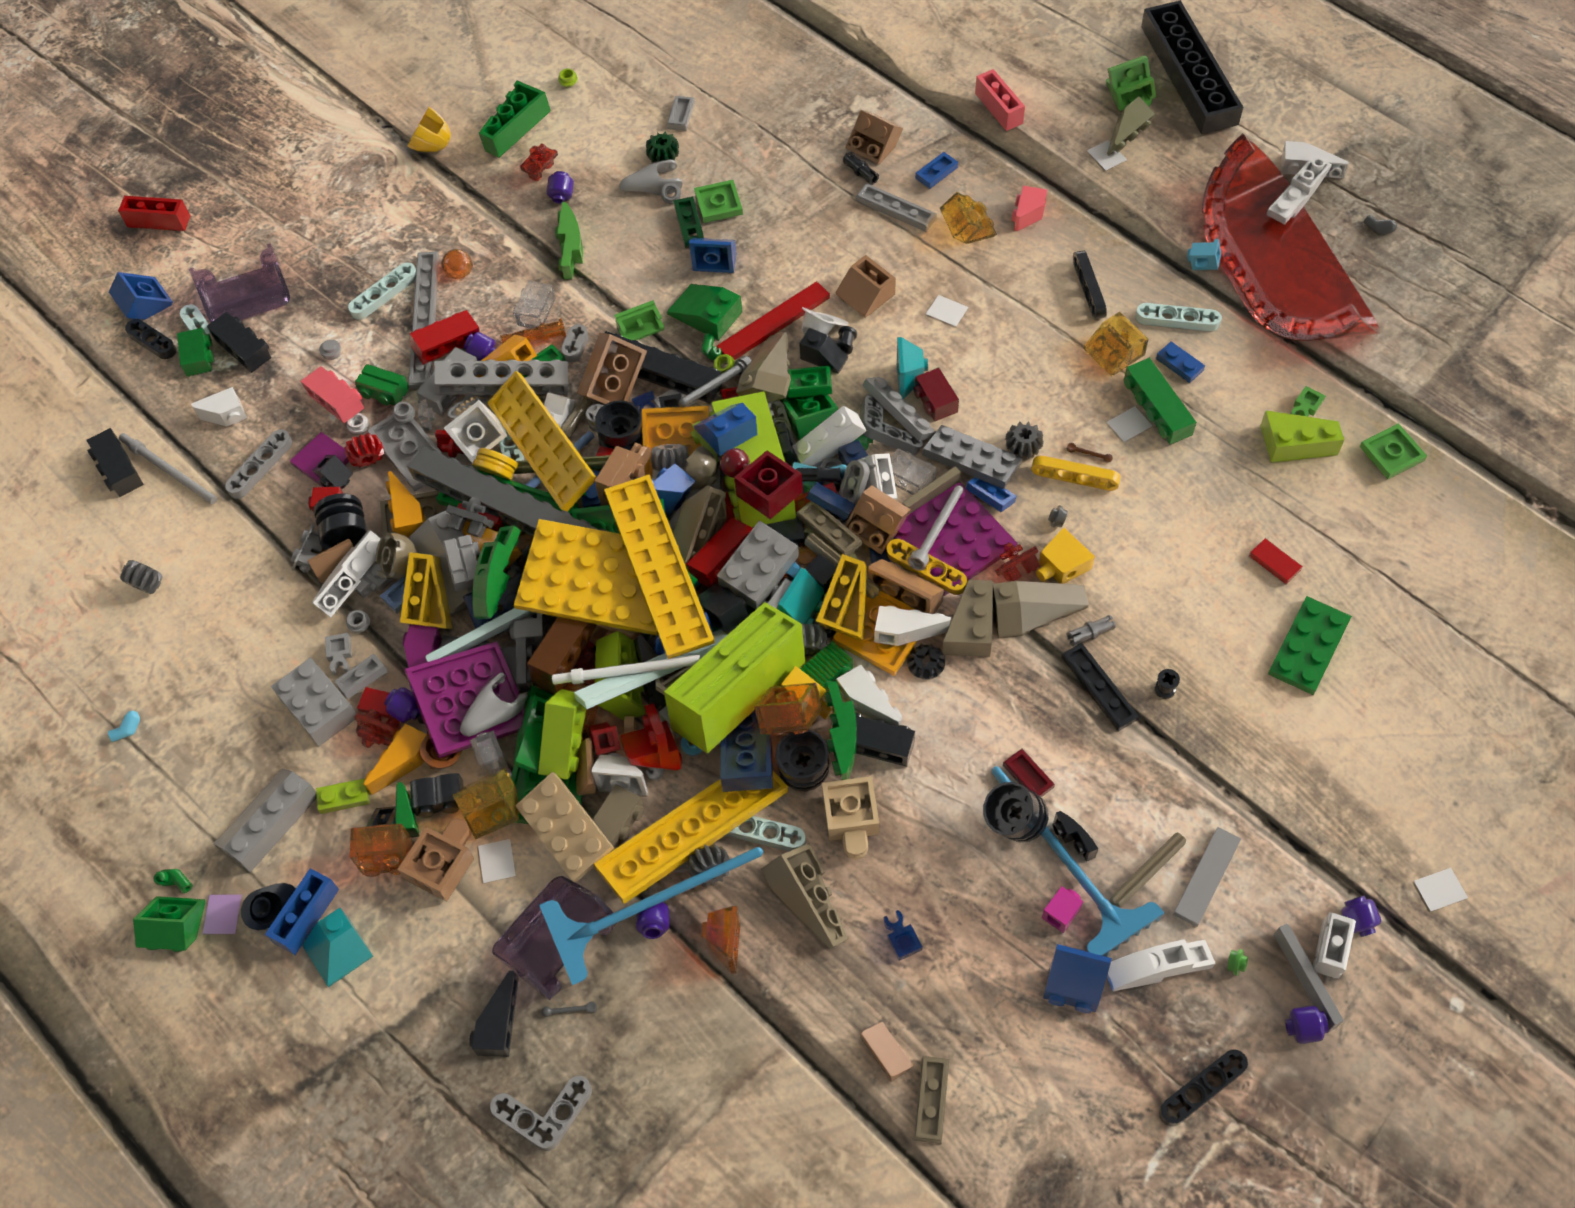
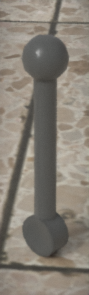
[541,1002,597,1017]

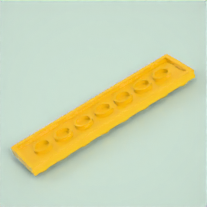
[594,771,788,904]

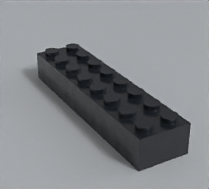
[1141,0,1244,134]

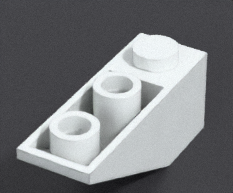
[1281,141,1349,179]
[874,606,951,646]
[837,665,903,726]

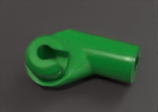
[701,333,721,361]
[154,869,193,893]

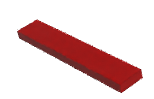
[717,281,830,360]

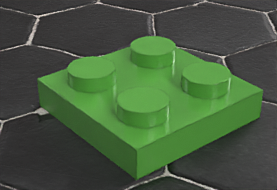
[694,180,743,223]
[1360,423,1427,479]

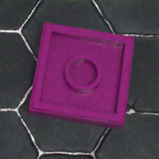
[290,432,349,487]

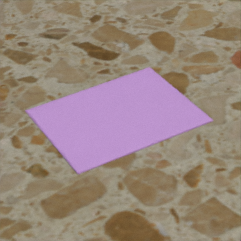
[202,895,242,934]

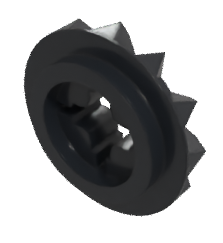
[907,643,945,679]

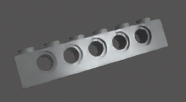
[434,359,568,395]

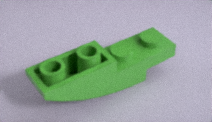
[555,202,583,279]

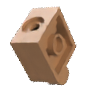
[595,443,650,506]
[397,818,474,902]

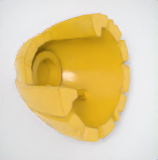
[407,107,451,152]

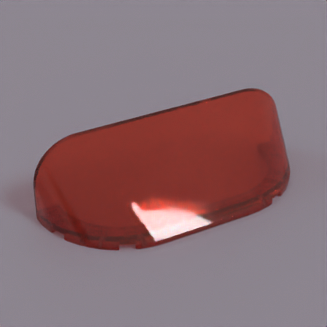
[1202,133,1381,341]

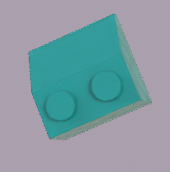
[778,567,825,625]

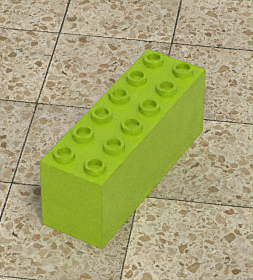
[709,391,796,527]
[664,602,805,754]

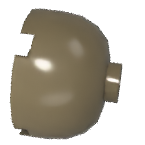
[680,446,718,491]
[376,532,417,579]

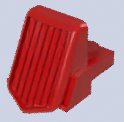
[620,704,682,770]

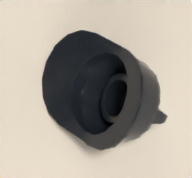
[241,883,296,931]

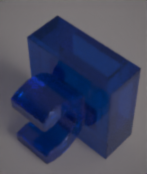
[631,390,656,415]

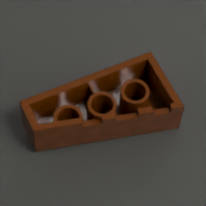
[527,617,597,695]

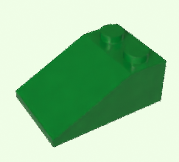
[667,284,743,341]
[780,392,839,441]

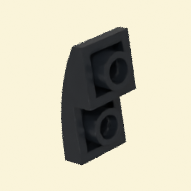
[1052,811,1098,862]

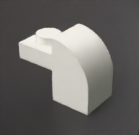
[544,393,575,428]

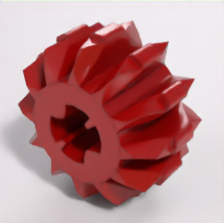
[344,433,384,468]

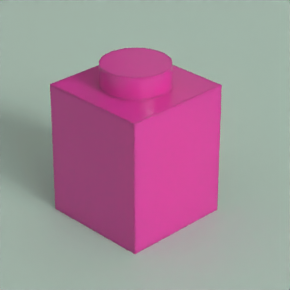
[1042,886,1084,933]

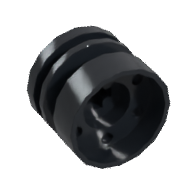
[595,400,643,450]
[314,493,368,550]
[775,728,830,792]
[983,782,1049,843]

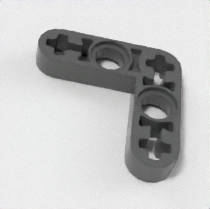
[860,394,923,455]

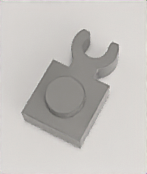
[325,633,352,675]

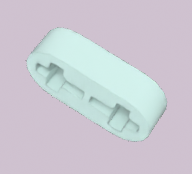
[180,304,210,334]

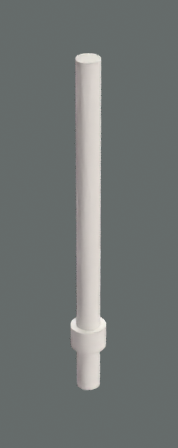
[552,655,700,684]

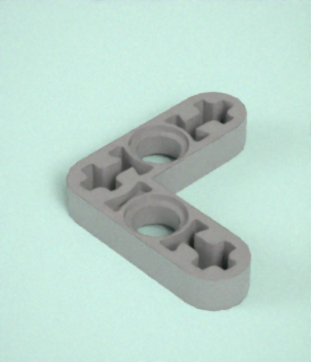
[490,1076,592,1151]

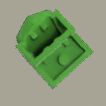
[1106,55,1156,112]

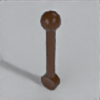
[1067,443,1113,462]

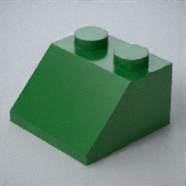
[133,896,205,952]

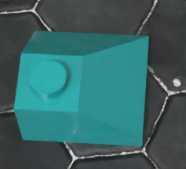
[896,337,928,399]
[302,907,374,987]

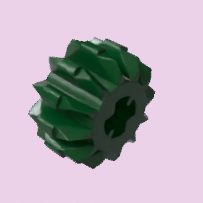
[646,131,679,163]

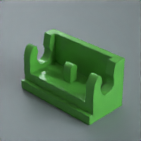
[614,300,664,340]

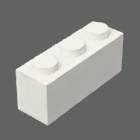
[792,406,866,467]

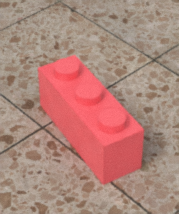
[975,69,1025,131]
[301,366,364,423]

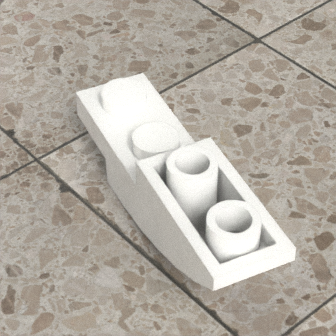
[1267,155,1332,224]
[312,530,381,617]
[1107,939,1216,991]

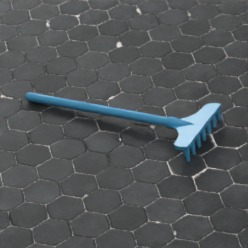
[991,766,1165,957]
[539,847,763,985]

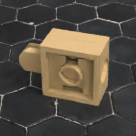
[822,776,879,860]

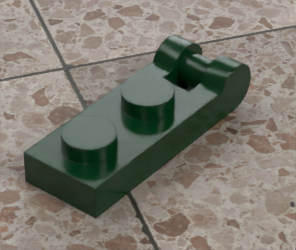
[673,196,704,248]

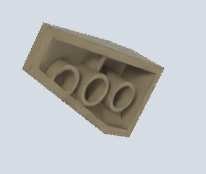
[736,331,791,403]
[992,581,1089,639]
[761,843,847,949]

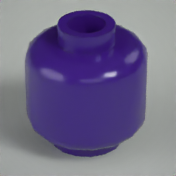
[546,171,574,204]
[464,332,496,361]
[384,687,420,723]
[1341,896,1381,937]
[636,902,669,939]
[1285,1006,1329,1044]

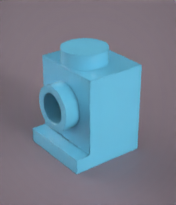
[1187,239,1221,270]

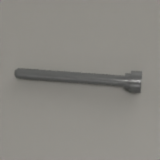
[679,356,752,407]

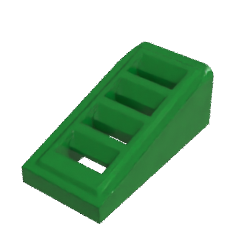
[395,782,420,838]

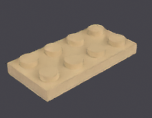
[515,772,614,883]

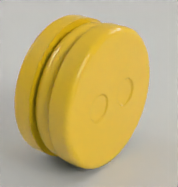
[472,448,518,481]

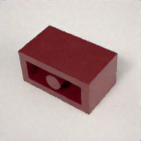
[913,367,959,422]

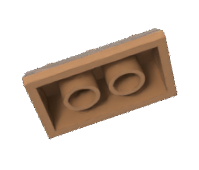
[576,333,647,405]
[868,559,944,614]

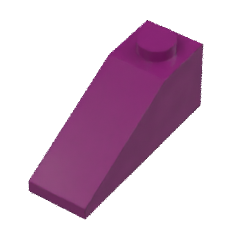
[403,624,442,668]

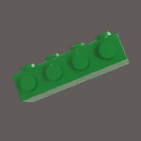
[1123,357,1197,445]

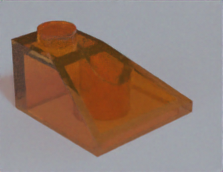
[702,906,741,974]

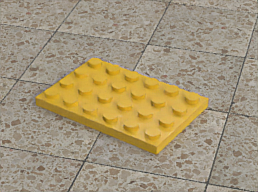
[514,519,679,635]

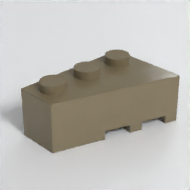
[942,580,993,657]

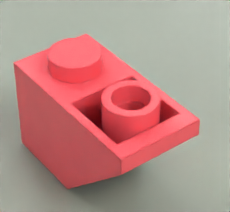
[1012,186,1048,231]

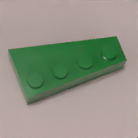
[479,80,551,158]

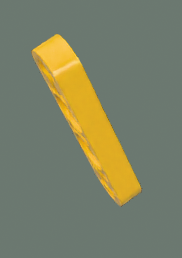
[1031,455,1121,491]
[887,539,967,595]

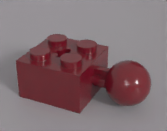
[720,448,803,520]

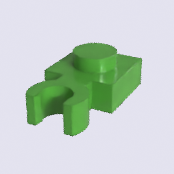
[1291,386,1326,417]

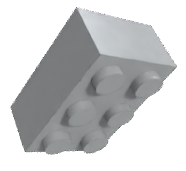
[717,520,799,610]
[271,657,358,746]

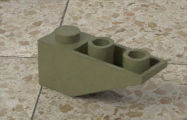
[1107,97,1155,156]

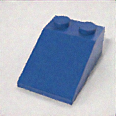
[1043,944,1112,1013]

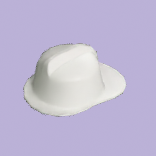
[802,307,849,334]

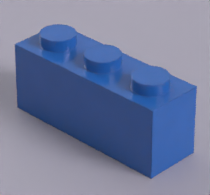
[265,868,339,955]

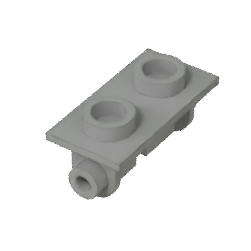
[290,524,322,573]

